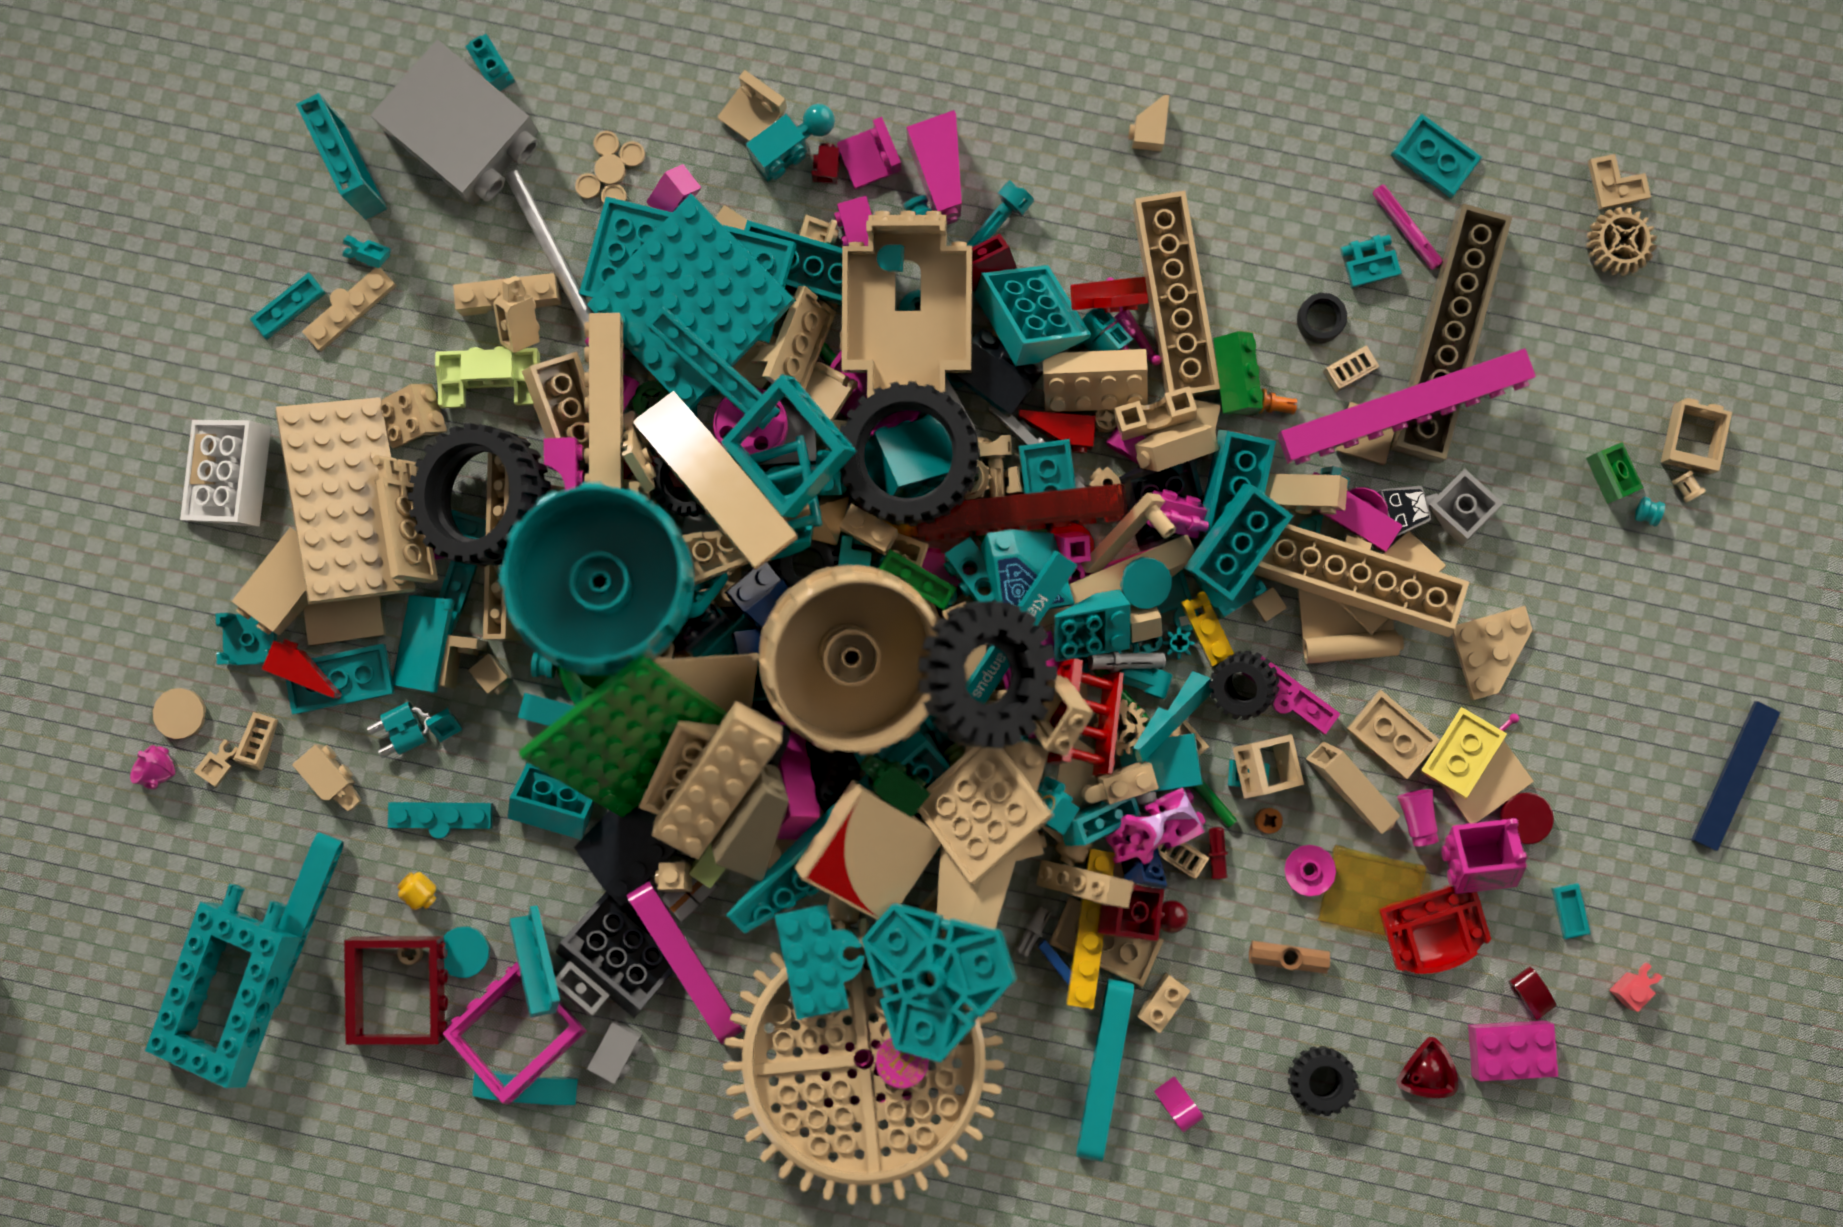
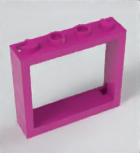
[443,962,587,1104]

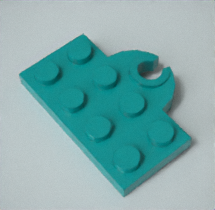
[775,904,864,1020]

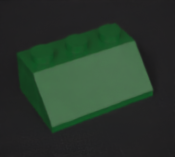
[1213,331,1263,416]

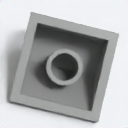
[1429,469,1503,546]

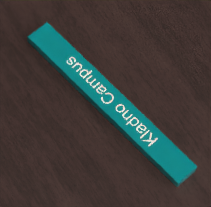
[965,550,1078,704]

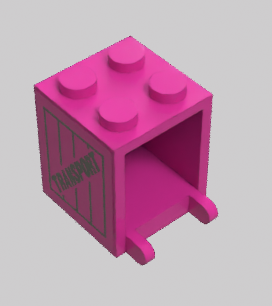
[1441,818,1528,894]

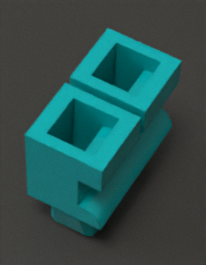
[465,33,516,91]
[1075,308,1133,351]

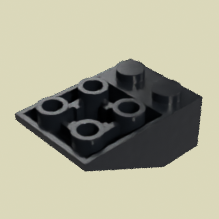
[676,600,734,657]

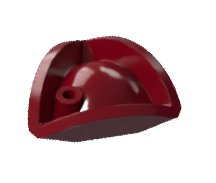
[1396,1037,1458,1099]

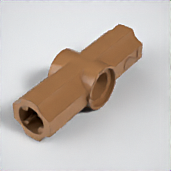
[1249,940,1330,974]

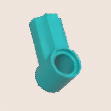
[1121,668,1173,700]

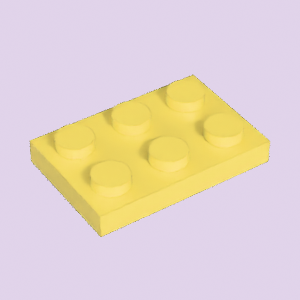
[1420,707,1507,799]

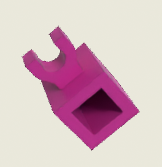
[1054,531,1091,580]

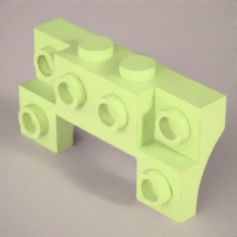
[435,346,540,409]

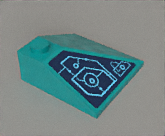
[980,530,1075,610]

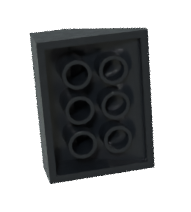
[574,804,679,906]
[555,892,674,1018]

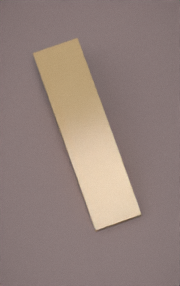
[632,391,797,570]

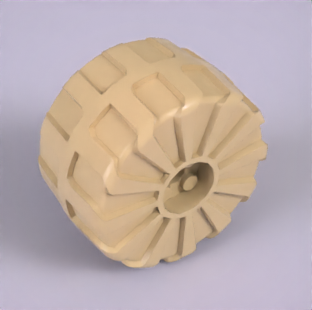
[759,565,937,755]

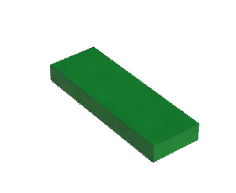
[878,549,957,610]

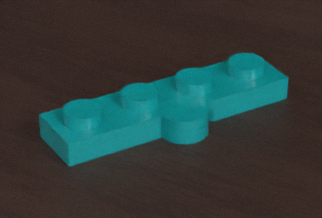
[388,802,493,839]

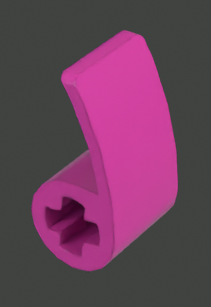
[1154,1076,1204,1133]

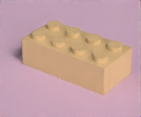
[1043,349,1148,412]
[522,352,589,459]

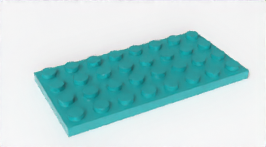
[579,196,797,343]

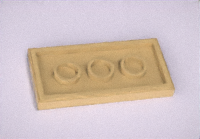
[1338,531,1446,635]
[1049,896,1164,987]

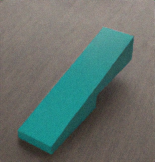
[1133,671,1213,763]

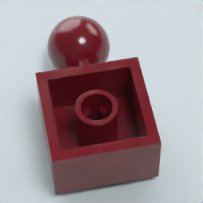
[1097,884,1189,941]

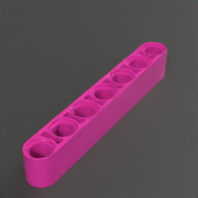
[627,881,744,1045]

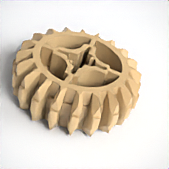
[1586,207,1657,276]

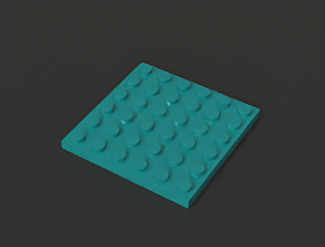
[586,194,796,410]

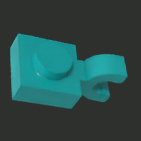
[342,235,391,268]

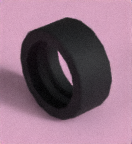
[1297,293,1347,343]

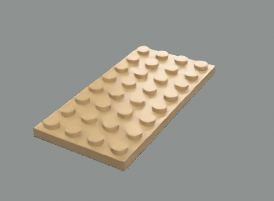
[275,397,415,604]

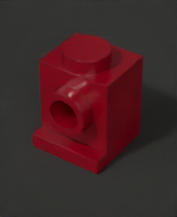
[811,143,840,184]

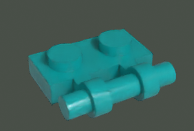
[1340,235,1402,288]

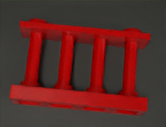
[1047,658,1124,776]

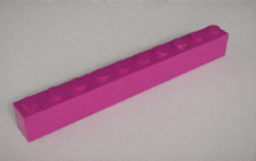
[1277,348,1536,465]

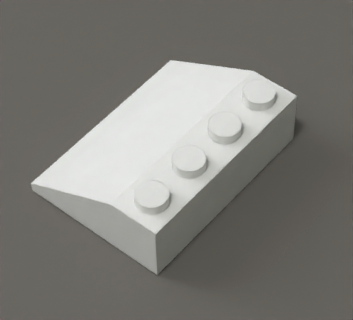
[180,420,271,527]

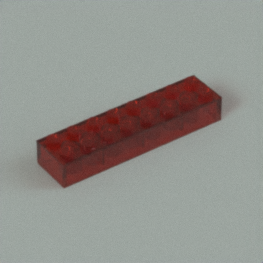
[917,483,1128,541]

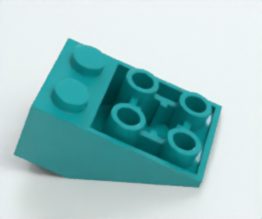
[1054,589,1130,662]

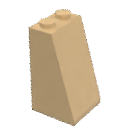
[232,527,308,635]

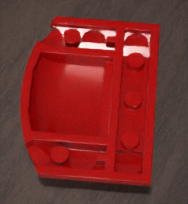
[1378,885,1491,974]

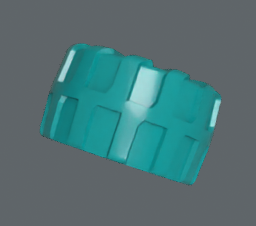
[499,482,694,675]

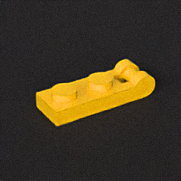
[1181,591,1234,666]

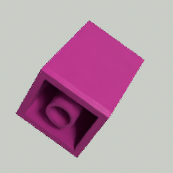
[906,110,962,225]

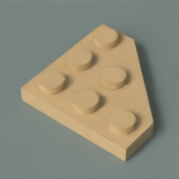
[1452,606,1533,700]

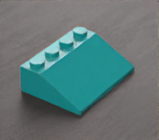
[974,265,1091,366]

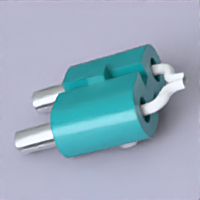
[367,701,431,758]

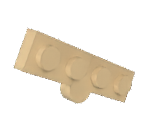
[302,267,397,352]

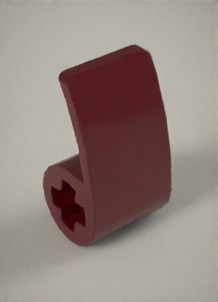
[1509,966,1557,1020]

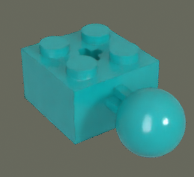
[746,104,835,182]

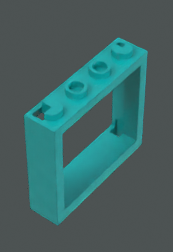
[296,93,388,220]
[721,374,857,518]

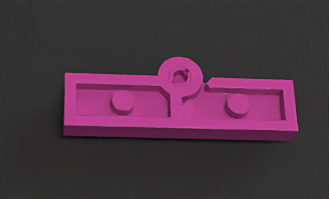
[1241,652,1340,735]

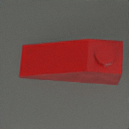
[1018,410,1096,454]
[262,638,342,699]

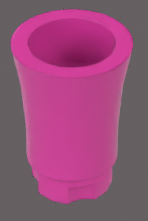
[1397,789,1439,847]

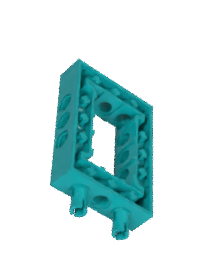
[145,883,300,1088]

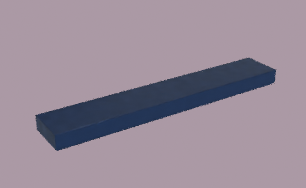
[1691,701,1781,851]

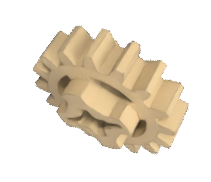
[1094,700,1150,756]

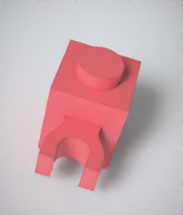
[1609,962,1663,1012]

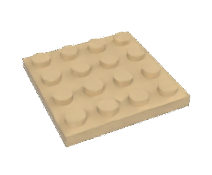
[918,747,1054,884]

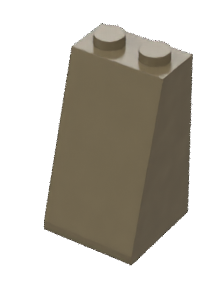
[711,764,789,881]

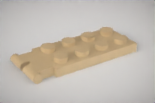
[373,455,438,583]

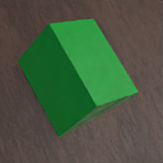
[1586,442,1644,504]

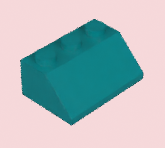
[507,763,595,840]

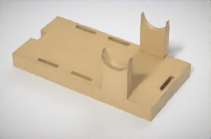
[749,286,836,389]

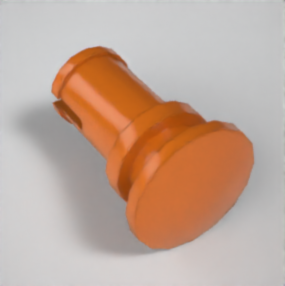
[1258,388,1297,415]

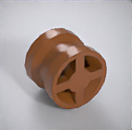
[1254,808,1283,834]

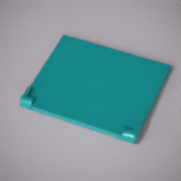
[393,595,455,693]

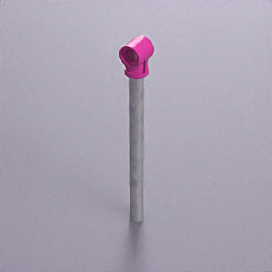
[505,170,625,360]

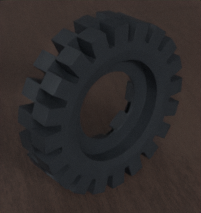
[918,601,1057,748]

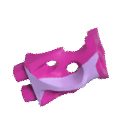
[1105,787,1206,864]

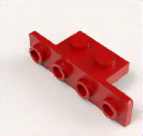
[1070,277,1148,313]

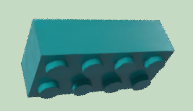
[1184,484,1293,601]

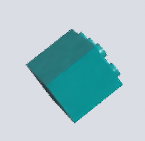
[865,415,953,498]

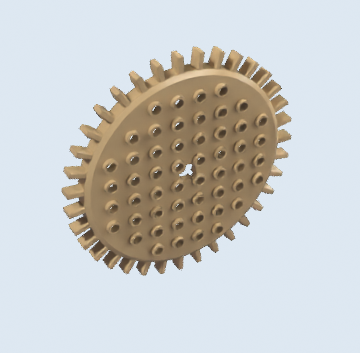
[723,918,1004,1204]

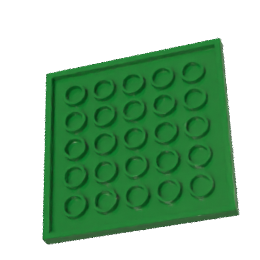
[518,655,728,817]

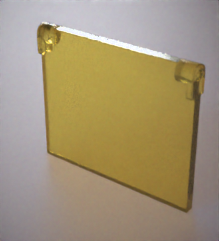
[1318,844,1426,936]

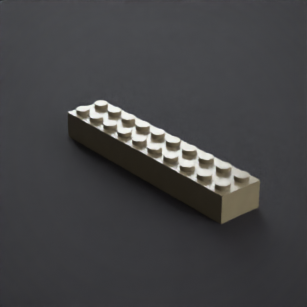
[1390,203,1512,464]

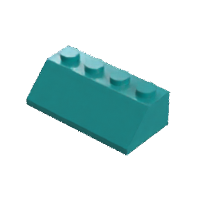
[1203,430,1276,533]

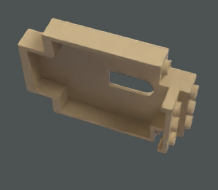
[842,211,972,398]

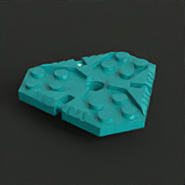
[861,903,1017,1062]

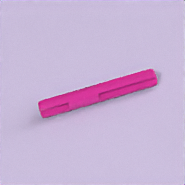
[1373,184,1443,270]

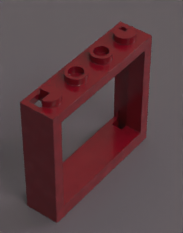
[344,936,449,1045]

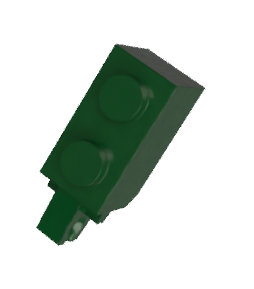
[859,754,931,818]

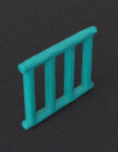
[735,435,823,530]

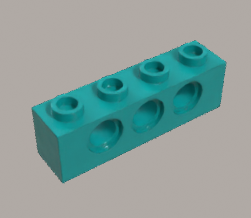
[943,537,995,602]

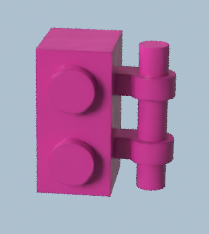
[1147,490,1209,539]

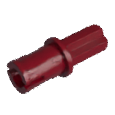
[1208,827,1228,879]

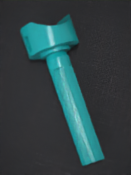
[967,180,1034,247]

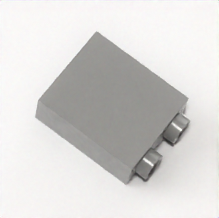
[370,39,539,206]

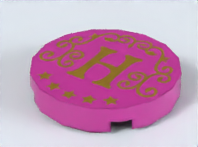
[876,1037,929,1088]

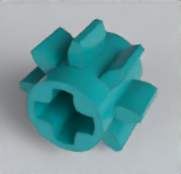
[1162,627,1195,660]

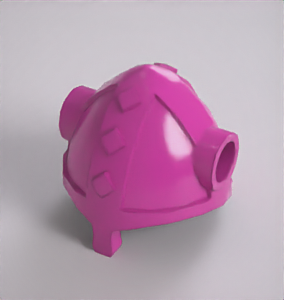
[130,745,176,790]

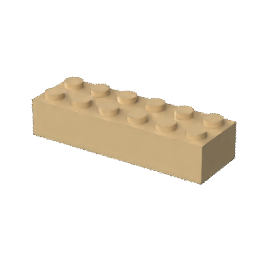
[652,702,782,859]

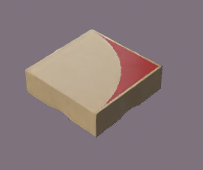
[795,780,941,920]

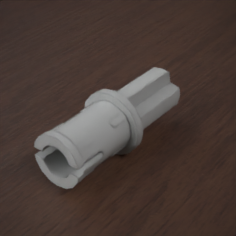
[1016,906,1052,957]

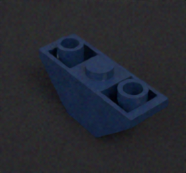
[1121,835,1167,889]

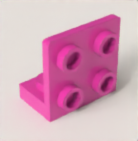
[837,117,901,189]

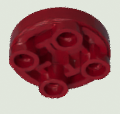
[1500,792,1554,844]

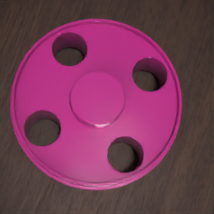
[713,388,788,461]

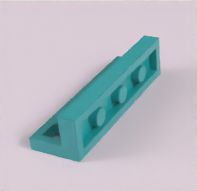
[509,905,560,1018]

